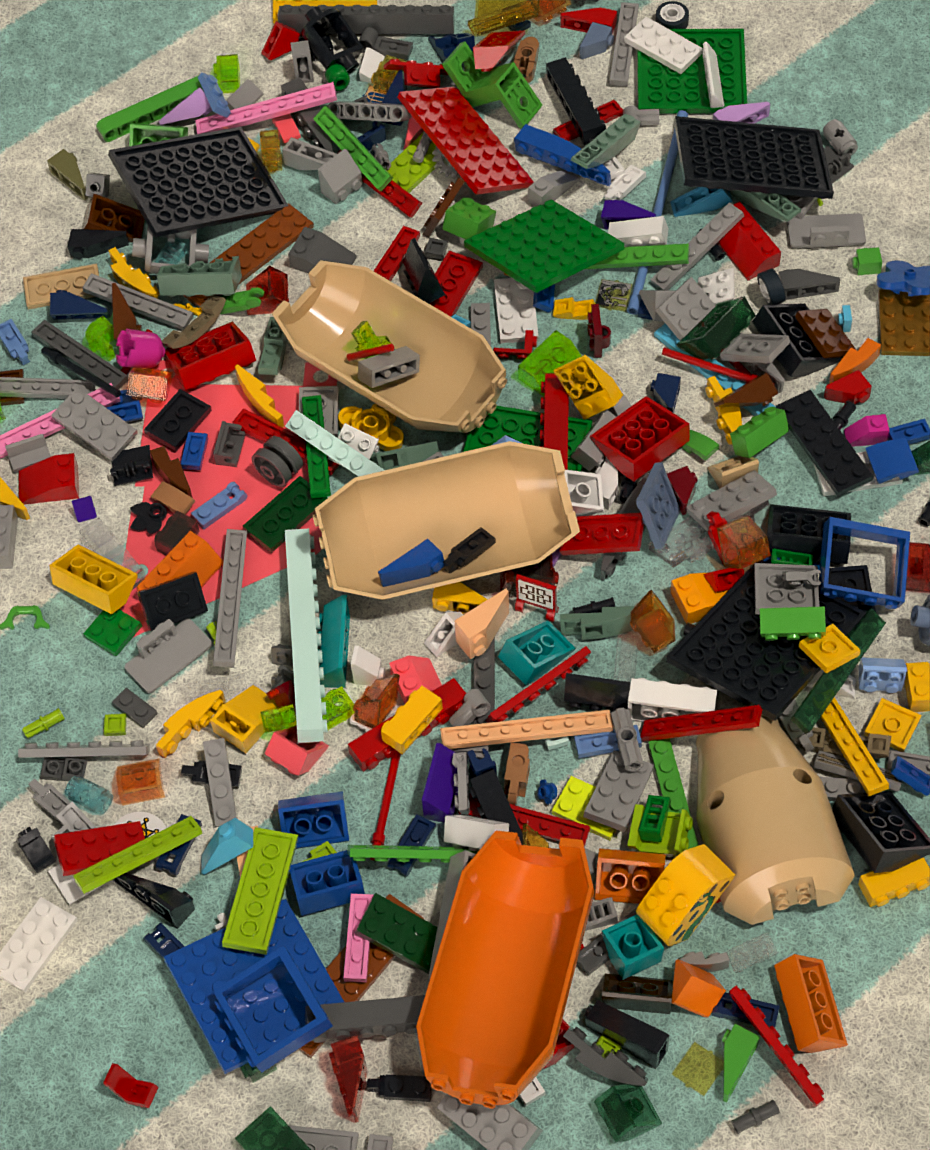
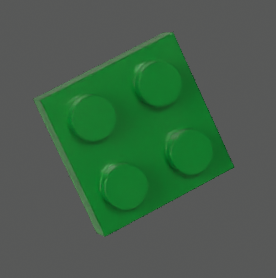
[83,609,142,657]

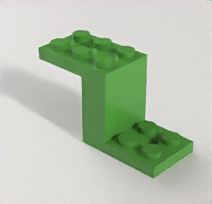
[442,42,543,128]

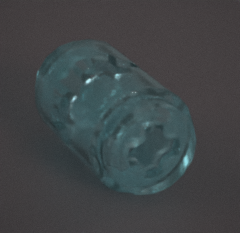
[65,776,113,814]

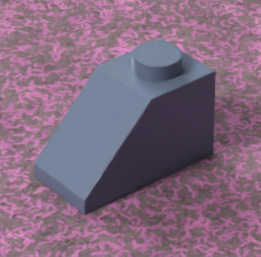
[580,22,614,59]

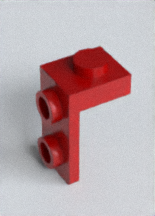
[493,330,538,359]
[103,1063,159,1108]

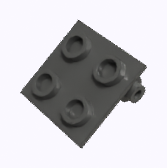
[824,146,854,183]

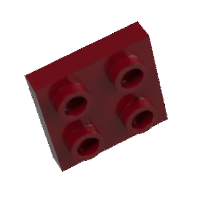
[587,304,611,358]

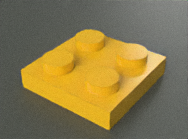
[799,624,860,673]
[864,698,922,752]

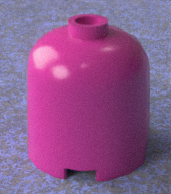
[116,329,165,369]

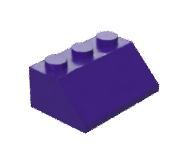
[422,743,458,823]

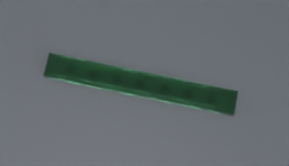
[790,608,886,734]

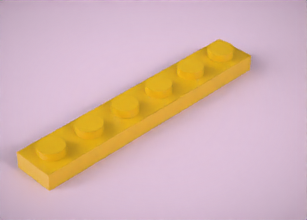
[811,690,889,796]

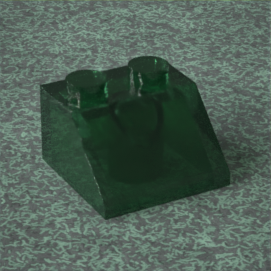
[594,1084,662,1142]

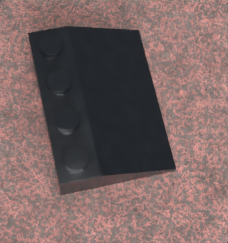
[752,303,843,377]
[765,504,851,565]
[832,791,930,873]

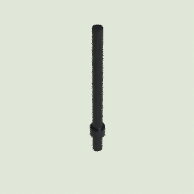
[41,347,121,397]

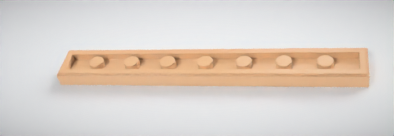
[440,710,613,749]

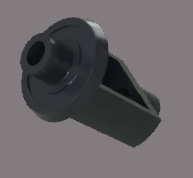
[302,6,364,74]

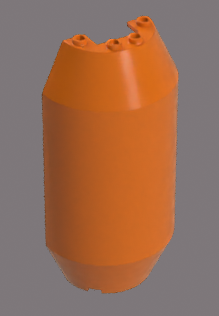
[416,831,594,1109]

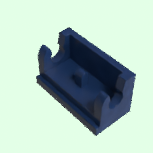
[357,121,386,151]
[467,748,497,778]

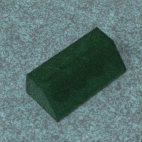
[676,296,756,360]

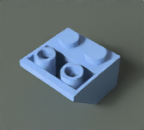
[858,657,907,693]

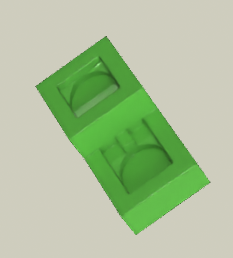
[681,430,719,461]

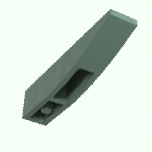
[571,114,640,169]
[730,190,801,222]

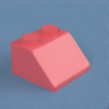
[389,655,442,704]
[265,724,329,776]

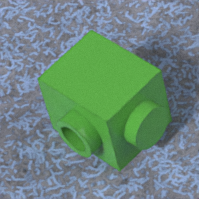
[852,247,882,275]

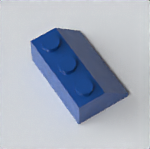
[278,791,349,848]
[290,850,365,916]

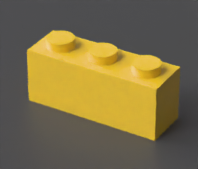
[381,685,443,755]
[858,857,930,907]

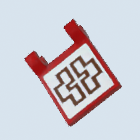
[515,574,559,623]

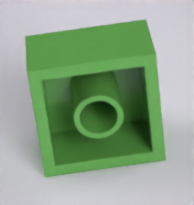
[443,197,496,240]

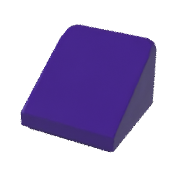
[72,496,97,522]

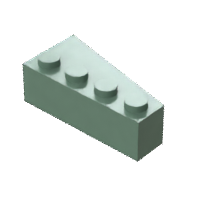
[157,256,242,297]

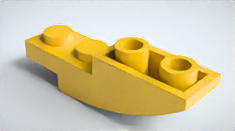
[109,247,160,299]
[705,376,742,445]
[156,690,226,758]

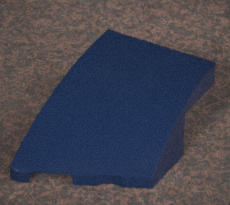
[428,33,475,65]

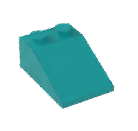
[498,620,576,685]

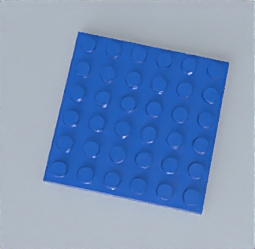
[164,899,344,1074]

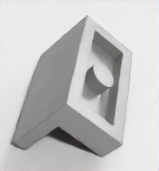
[5,434,51,474]

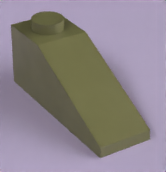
[47,149,88,201]

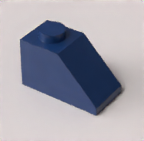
[650,373,681,413]

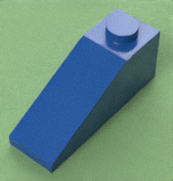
[378,539,444,587]

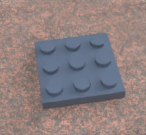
[636,462,681,549]

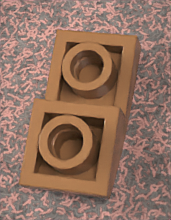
[151,481,195,517]

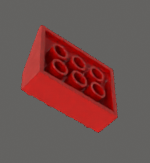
[165,321,257,390]
[590,396,690,481]

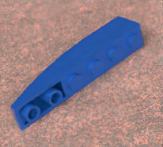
[514,124,611,187]

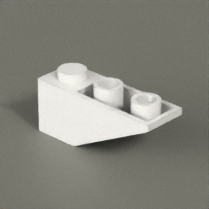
[595,456,618,510]

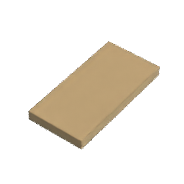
[23,264,99,310]

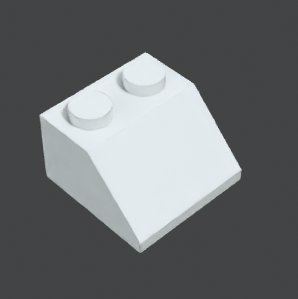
[564,470,604,517]

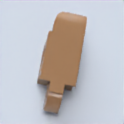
[514,37,540,83]
[504,742,530,806]

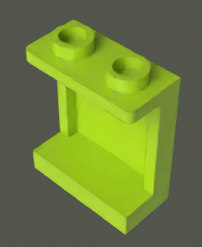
[627,804,693,857]

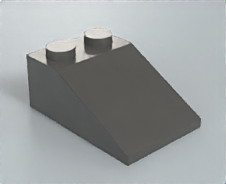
[288,227,357,273]

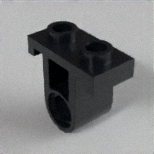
[16,826,56,873]

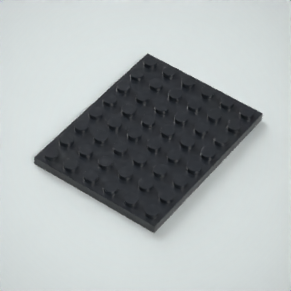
[674,116,834,199]
[108,127,289,237]
[666,558,866,721]

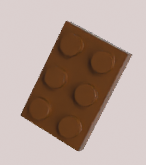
[423,177,465,238]
[795,309,856,358]

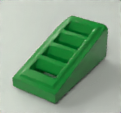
[771,549,813,565]
[638,795,670,842]

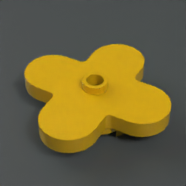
[338,404,404,451]

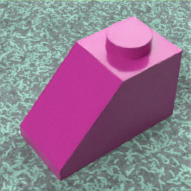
[844,414,889,447]

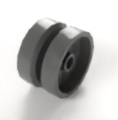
[251,436,303,487]

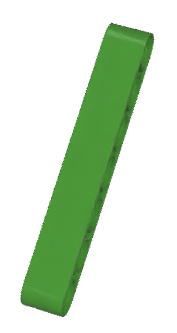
[96,75,204,142]

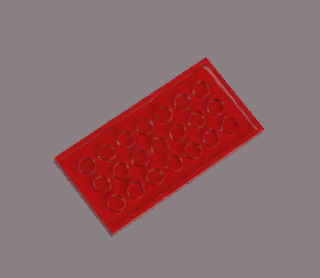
[397,86,534,195]

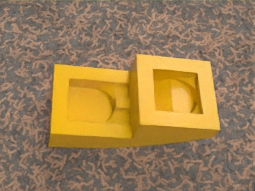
[553,297,596,320]

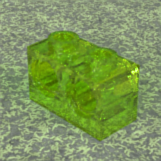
[321,686,356,730]

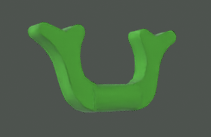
[0,605,50,630]

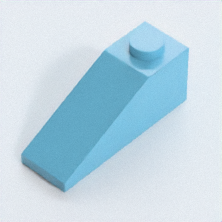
[201,818,253,875]

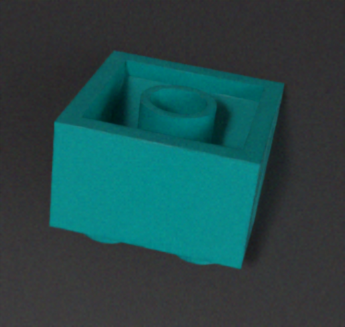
[602,915,664,980]

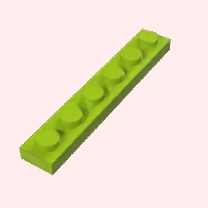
[73,816,203,894]

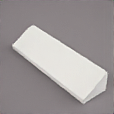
[703,42,724,108]

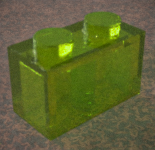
[213,54,240,93]

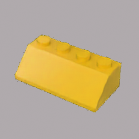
[49,544,138,614]

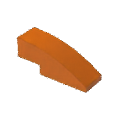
[829,338,881,384]

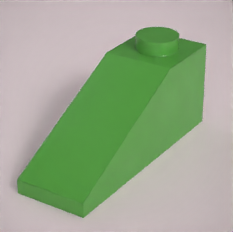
[722,1024,760,1102]

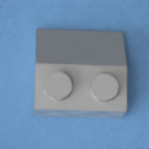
[318,149,363,204]

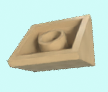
[708,456,759,489]

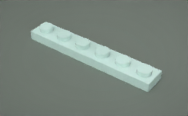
[285,410,385,477]

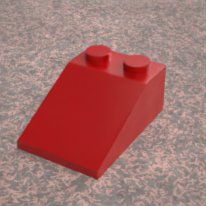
[19,453,79,505]

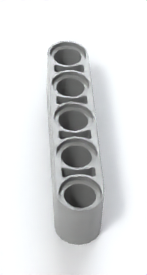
[327,101,412,122]

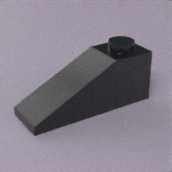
[68,229,129,259]

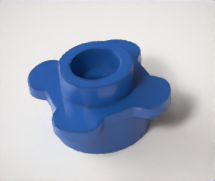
[537,779,558,805]

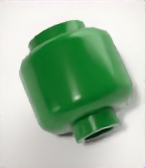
[325,64,350,91]

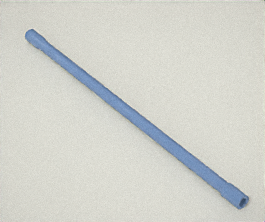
[627,110,688,315]

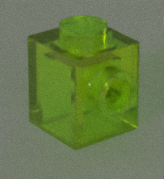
[260,704,297,733]

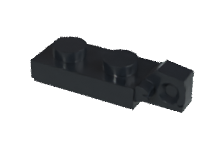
[443,527,496,573]
[181,760,242,788]
[367,1074,432,1102]

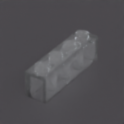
[79,517,145,590]

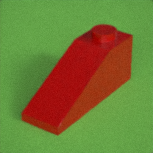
[560,7,617,34]

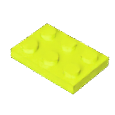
[552,776,617,841]

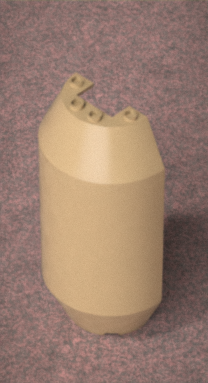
[272,260,507,433]
[313,441,580,600]

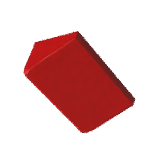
[704,565,745,592]

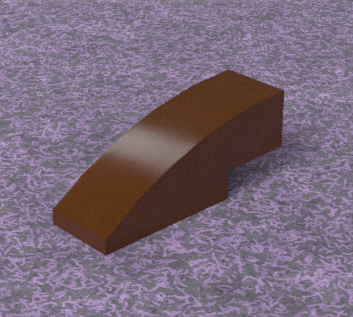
[150,446,193,498]

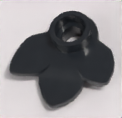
[130,502,167,535]

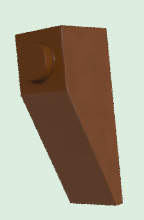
[112,283,143,342]
[714,373,779,407]

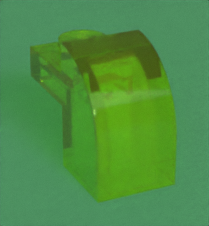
[85,316,115,361]
[351,321,395,359]

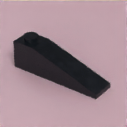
[113,873,195,929]

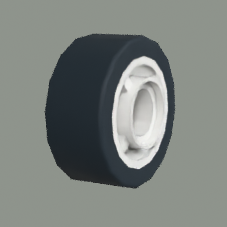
[655,1,689,29]
[757,268,786,305]

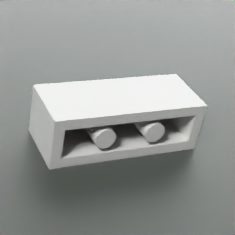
[608,216,669,247]
[444,814,509,851]

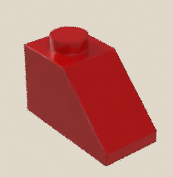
[261,21,300,60]
[824,370,872,405]

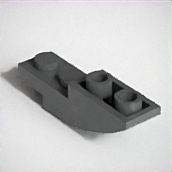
[563,1026,648,1086]

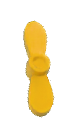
[173,303,203,316]

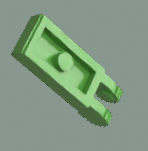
[220,288,264,314]

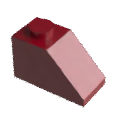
[667,466,698,515]

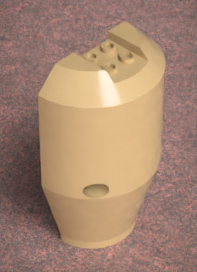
[696,714,855,925]

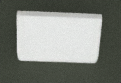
[359,47,385,83]

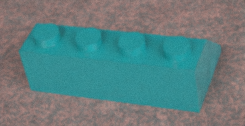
[318,595,350,688]

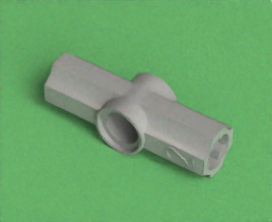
[611,707,644,772]

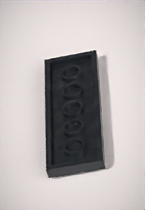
[776,390,873,497]

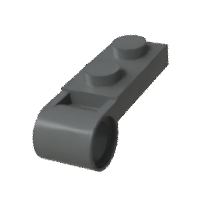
[359,27,413,60]

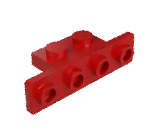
[384,59,449,88]

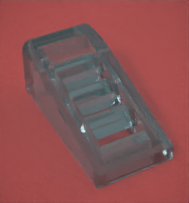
[154,239,188,264]

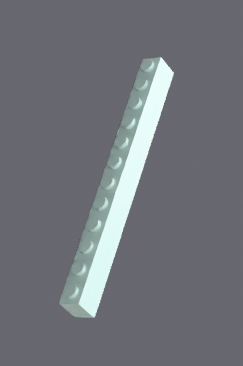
[285,528,328,743]

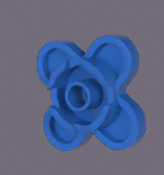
[876,260,930,296]

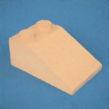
[454,589,509,659]

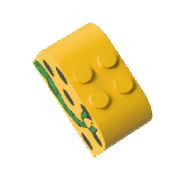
[636,844,736,946]

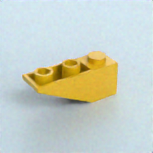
[432,582,488,614]

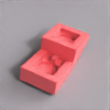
[272,114,301,143]

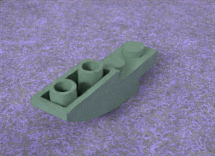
[258,317,287,375]
[370,441,439,470]
[560,606,645,640]

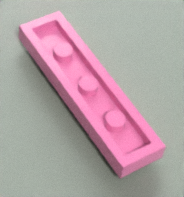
[344,894,373,982]

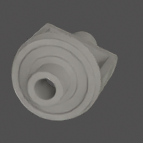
[132,226,209,274]

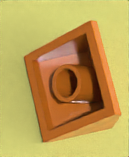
[672,959,726,1018]

